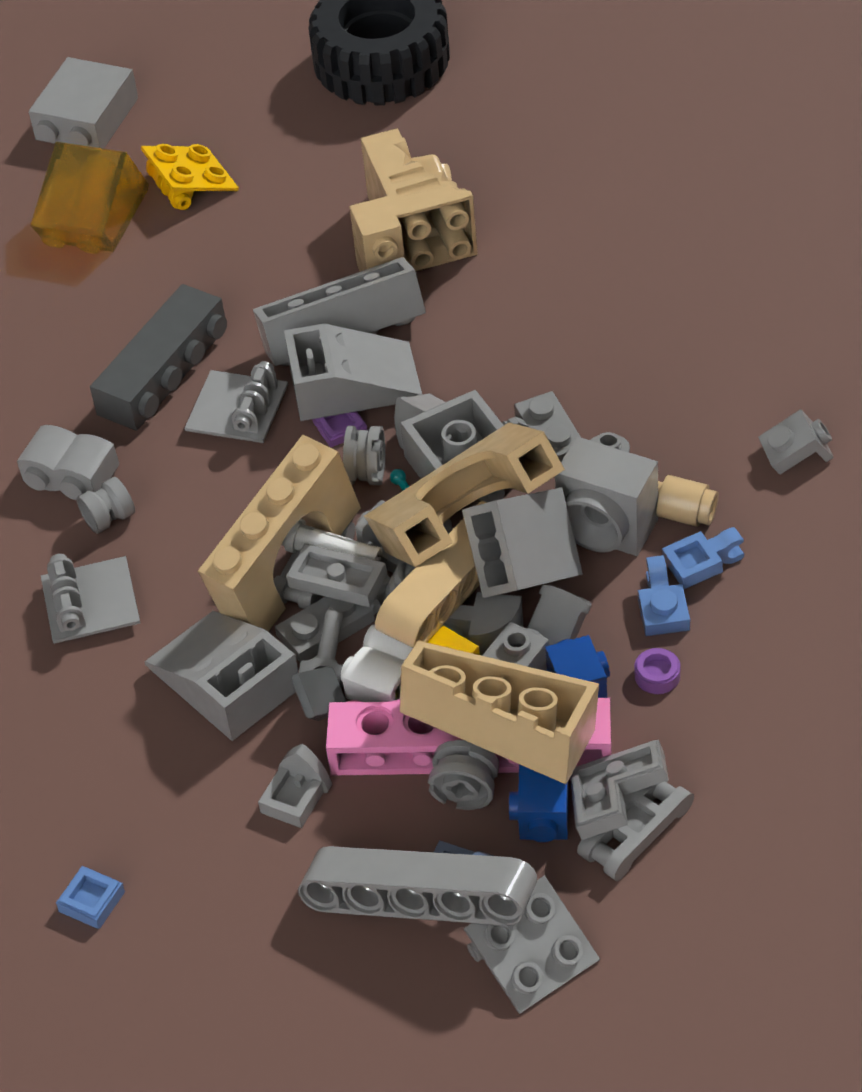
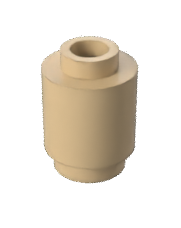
[656,475,719,527]

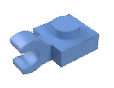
[662,527,744,589]
[638,555,690,636]

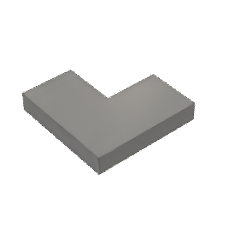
[570,739,669,840]

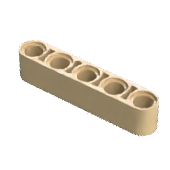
[375,501,487,648]

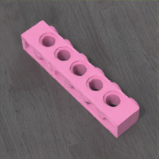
[326,698,611,776]

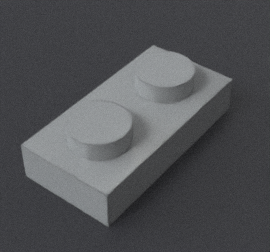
[286,544,388,607]

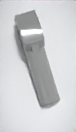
[299,610,344,688]

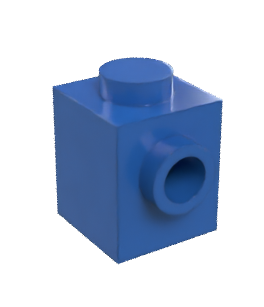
[545,635,610,698]
[509,764,569,842]

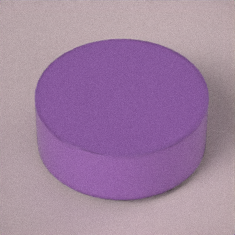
[634,648,680,694]

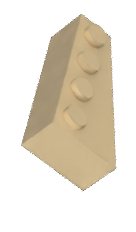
[400,641,599,784]

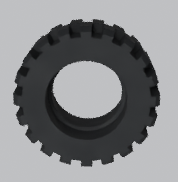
[308,0,450,106]

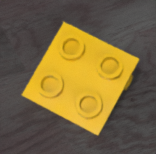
[141,144,239,210]

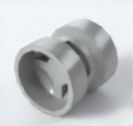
[76,477,135,534]

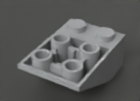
[284,323,422,421]
[144,611,298,741]

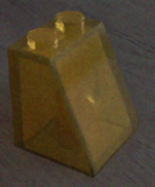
[30,142,149,254]

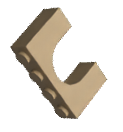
[364,423,565,567]
[198,435,361,632]

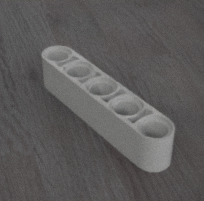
[298,846,537,925]

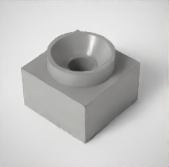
[555,436,658,557]

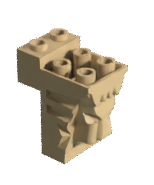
[349,128,478,272]

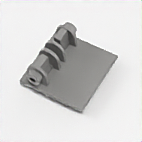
[184,361,288,443]
[41,554,140,644]
[464,875,600,1014]

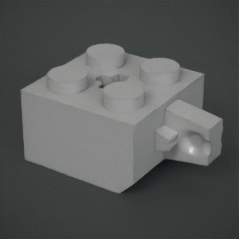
[400,390,505,503]

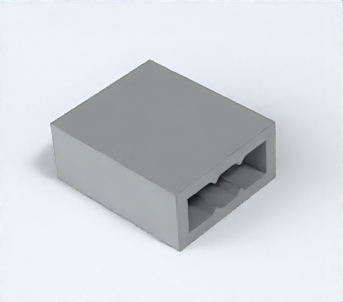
[29,57,138,153]
[462,487,583,598]

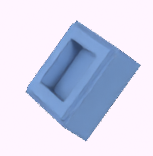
[56,866,125,929]

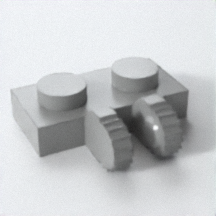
[502,391,581,461]

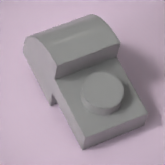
[435,592,524,656]

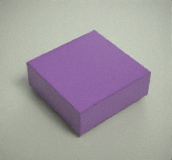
[312,411,367,448]

